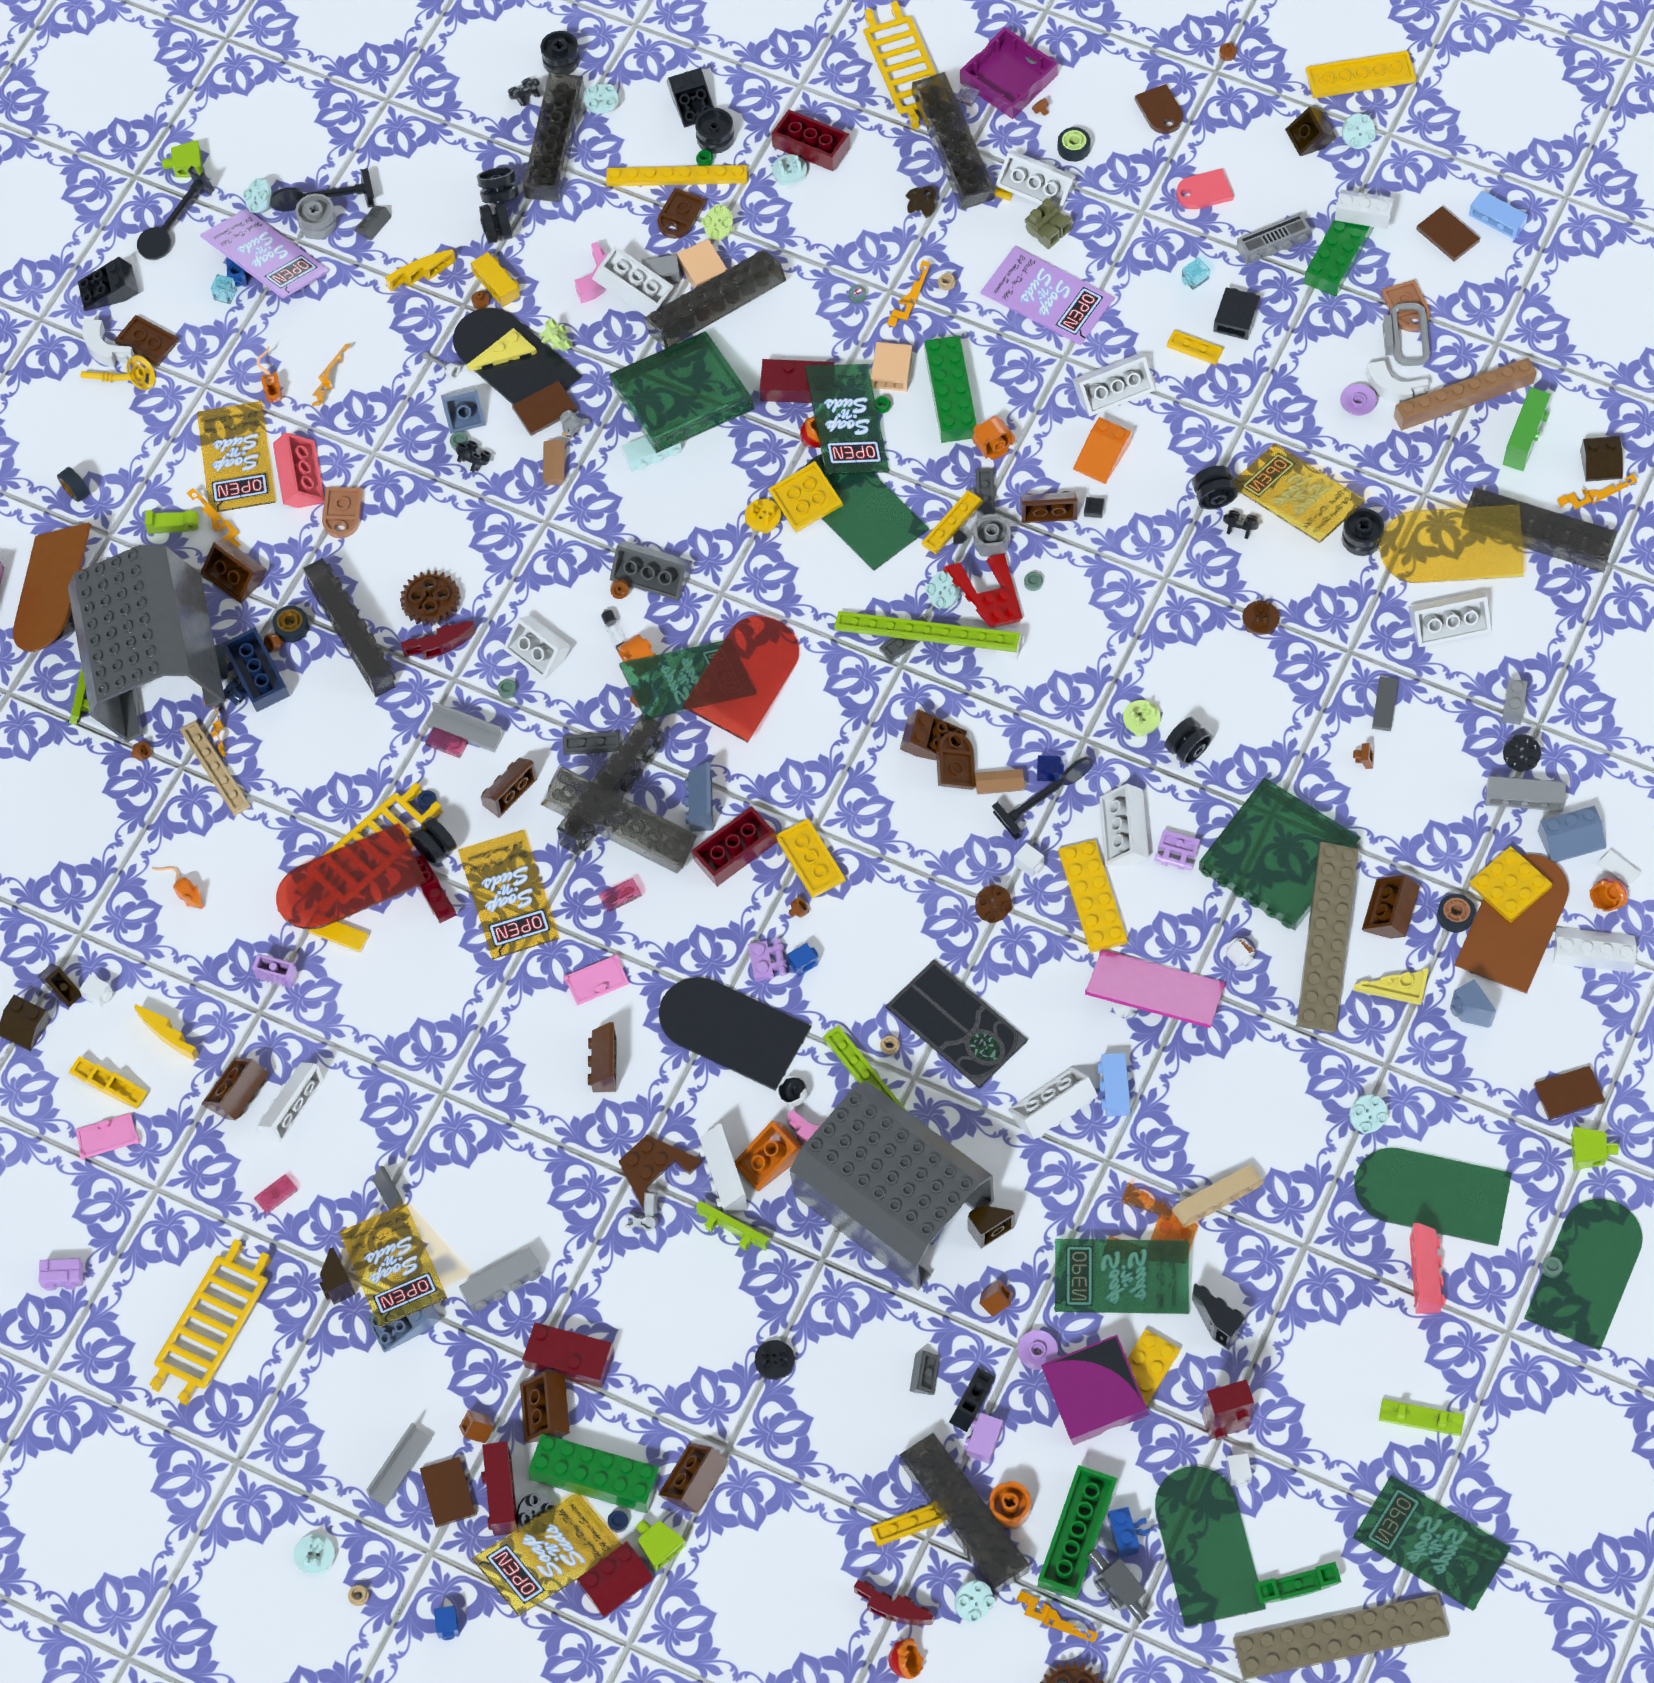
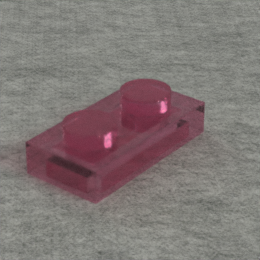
[425,727,468,759]
[598,878,642,913]
[254,1174,298,1215]

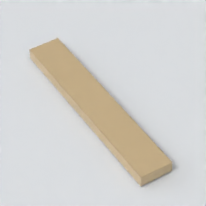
[180,720,251,816]

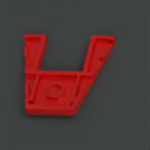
[943,553,1023,628]

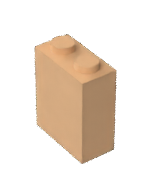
[677,239,729,295]
[871,342,912,392]

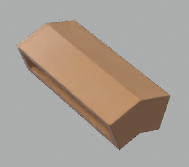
[543,439,565,486]
[975,769,1025,795]

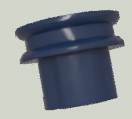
[223,678,247,706]

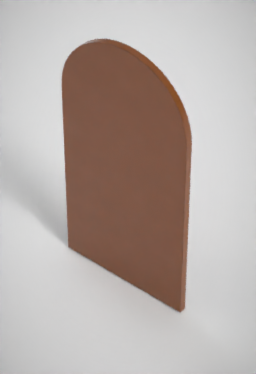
[13,522,91,652]
[1454,854,1569,994]

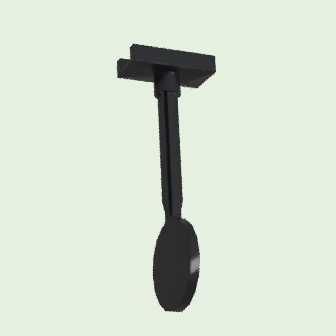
[137,166,215,260]
[270,168,375,212]
[992,756,1094,841]

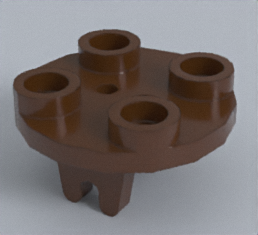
[1242,600,1280,635]
[975,885,1013,923]

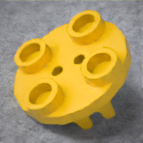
[745,499,781,534]

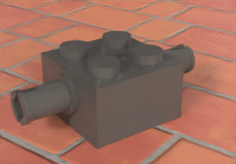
[1086,1548,1150,1624]

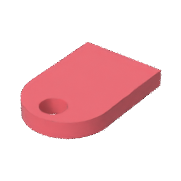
[1176,169,1234,209]

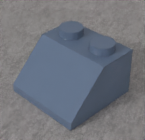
[440,387,486,434]
[1450,979,1496,1028]

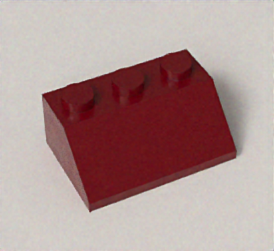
[577,1541,654,1618]

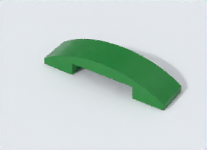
[1254,1561,1342,1604]

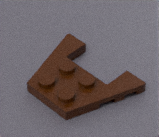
[618,1135,702,1214]

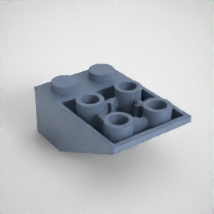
[367,1295,441,1353]

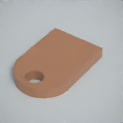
[1381,279,1430,332]
[322,487,363,538]

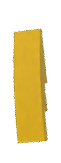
[385,249,456,292]
[134,1004,199,1061]
[68,1056,148,1109]

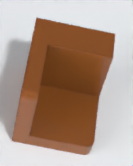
[979,1280,1013,1316]
[459,1410,495,1443]

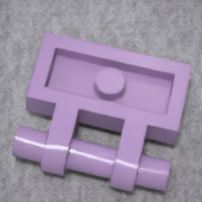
[1154,830,1200,871]
[748,938,788,982]

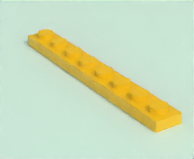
[606,165,747,186]

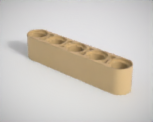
[1172,1165,1263,1227]

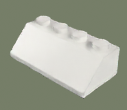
[995,150,1076,212]
[592,246,674,320]
[1072,353,1155,416]
[1408,591,1492,647]
[1099,783,1149,867]
[1553,927,1636,973]
[257,1062,324,1144]
[1008,1067,1098,1139]
[698,1124,747,1215]

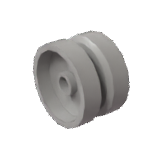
[295,193,337,240]

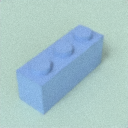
[1469,190,1528,240]
[1098,1053,1130,1117]

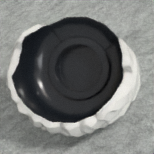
[777,1077,807,1106]

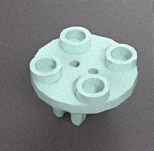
[584,84,619,114]
[1341,113,1376,149]
[772,154,807,186]
[243,178,271,214]
[925,571,961,609]
[1349,1094,1388,1134]
[294,1534,335,1575]
[954,1579,995,1623]

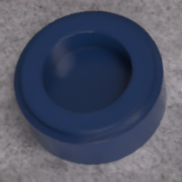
[417,790,437,810]
[607,1510,629,1533]

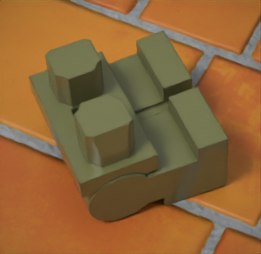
[1025,198,1072,250]

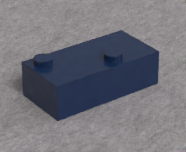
[222,627,290,712]

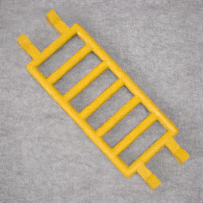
[863,1,947,129]
[297,782,443,916]
[149,1239,272,1406]

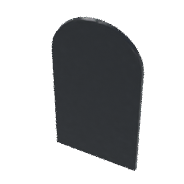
[453,308,582,405]
[659,977,812,1091]

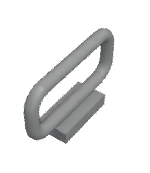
[1382,303,1430,366]

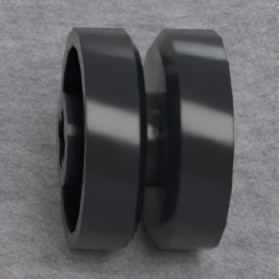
[540,30,580,76]
[695,108,735,154]
[476,167,519,204]
[479,200,513,244]
[1192,466,1238,510]
[1341,508,1384,556]
[1164,717,1213,766]
[408,817,457,866]

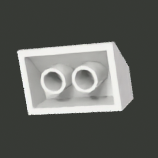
[1335,189,1394,229]
[503,615,571,680]

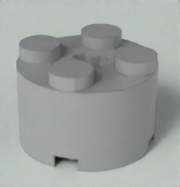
[973,514,1010,557]

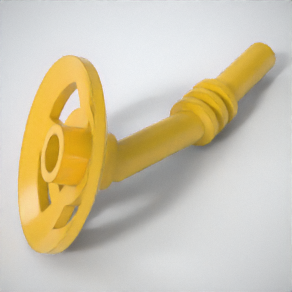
[80,355,155,390]

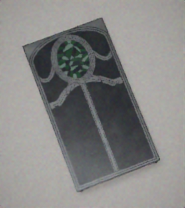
[885,959,1028,1089]

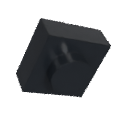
[1084,497,1105,518]

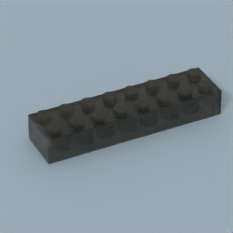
[523,72,585,202]
[911,72,995,210]
[644,249,786,349]
[1461,487,1618,573]
[303,558,396,698]
[557,713,665,856]
[540,766,698,874]
[899,1433,1030,1595]

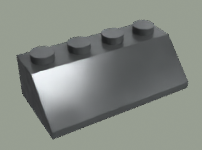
[609,540,692,601]

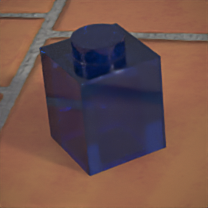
[1037,755,1064,782]

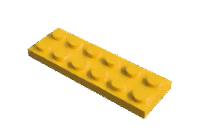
[1305,51,1416,99]
[1058,840,1127,953]

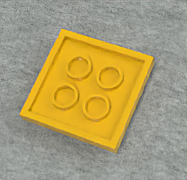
[768,461,843,533]
[1469,846,1552,923]

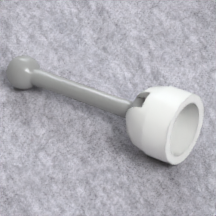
[422,352,460,379]

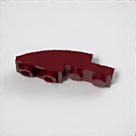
[401,621,475,660]
[406,855,457,923]
[854,1580,934,1626]

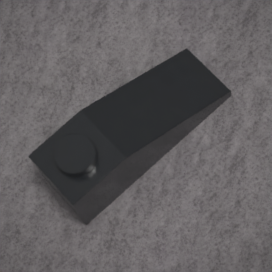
[949,1368,995,1432]

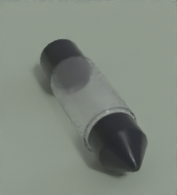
[953,500,994,545]
[601,609,627,652]

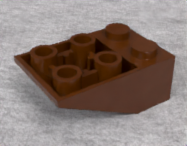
[900,709,967,761]

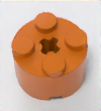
[972,416,1015,460]
[617,634,660,678]
[989,1481,1031,1529]

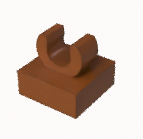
[1353,743,1374,769]

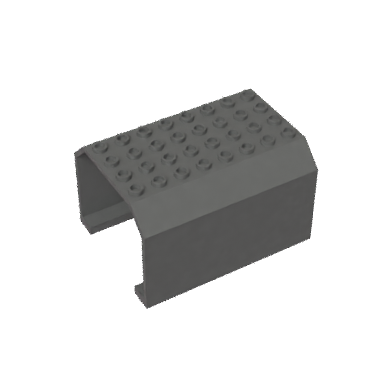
[68,545,225,742]
[789,1081,994,1291]

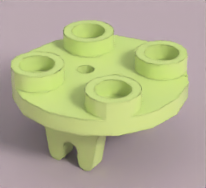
[702,204,735,241]
[539,318,573,352]
[1123,700,1161,736]

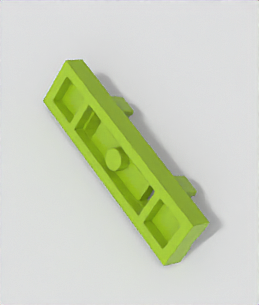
[69,665,90,725]
[696,1201,770,1251]
[1378,1399,1464,1437]

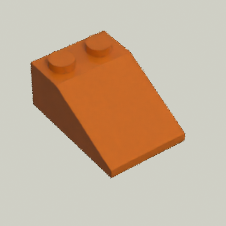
[1073,417,1132,484]
[734,1121,802,1191]

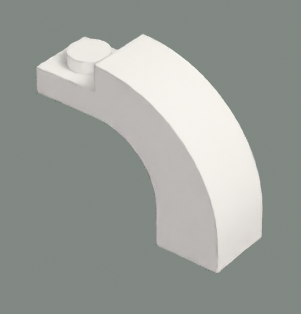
[82,319,135,367]
[1365,361,1429,404]

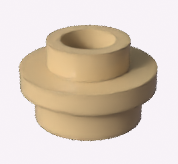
[938,273,956,290]
[880,1036,900,1055]
[348,1585,369,1606]

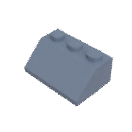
[685,762,713,831]
[1537,805,1606,863]

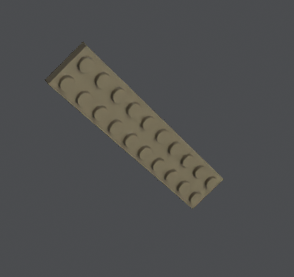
[1296,842,1358,1034]
[1233,1594,1449,1681]

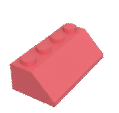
[273,432,325,508]
[1409,1223,1445,1314]

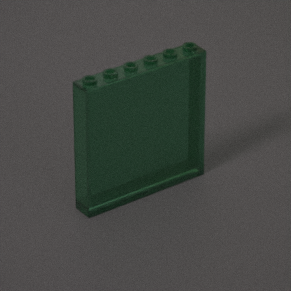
[609,331,754,453]
[1198,777,1361,931]

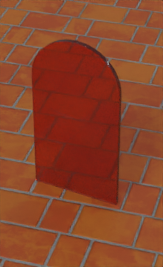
[683,616,799,743]
[276,823,427,929]

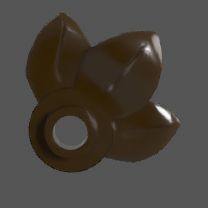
[905,186,937,218]

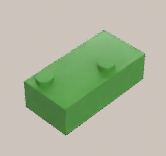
[1502,387,1551,472]

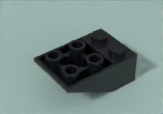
[666,68,714,128]
[78,256,139,311]
[1192,1283,1246,1350]

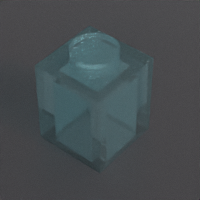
[1181,257,1210,290]
[210,274,237,304]

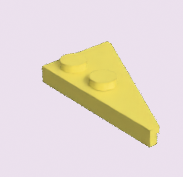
[466,328,537,371]
[1353,968,1429,1005]

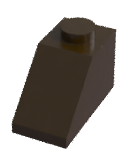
[37,963,82,1008]

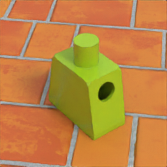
[162,140,203,178]
[1571,1127,1619,1170]
[636,1519,686,1572]

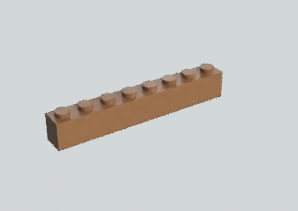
[1393,358,1536,431]

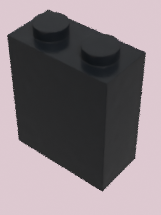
[1213,287,1260,340]

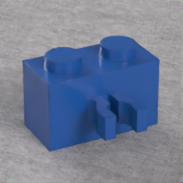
[1107,1507,1150,1558]

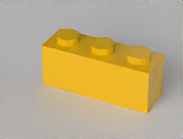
[470,252,520,307]

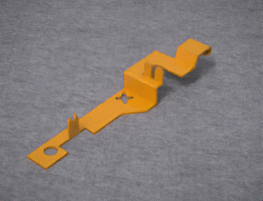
[887,260,930,327]
[312,344,351,406]
[1557,474,1637,510]
[186,488,241,548]
[203,701,226,757]
[1016,1591,1098,1643]

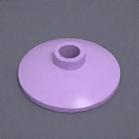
[1340,384,1377,416]
[1017,1330,1058,1370]

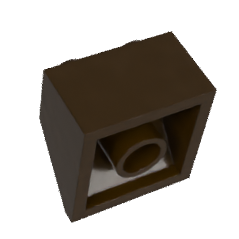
[1285,106,1336,156]
[1580,436,1623,482]
[0,994,51,1052]
[968,1205,1015,1249]
[319,1247,355,1305]

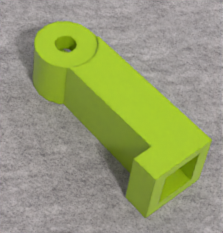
[145,510,199,534]

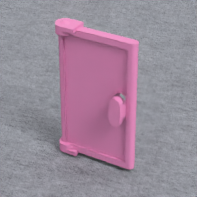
[563,953,629,1006]
[75,1113,139,1160]

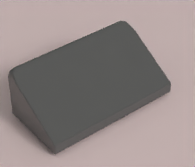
[354,206,392,240]
[373,1166,403,1211]
[910,1350,940,1395]

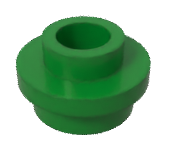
[696,150,714,166]
[873,396,891,414]

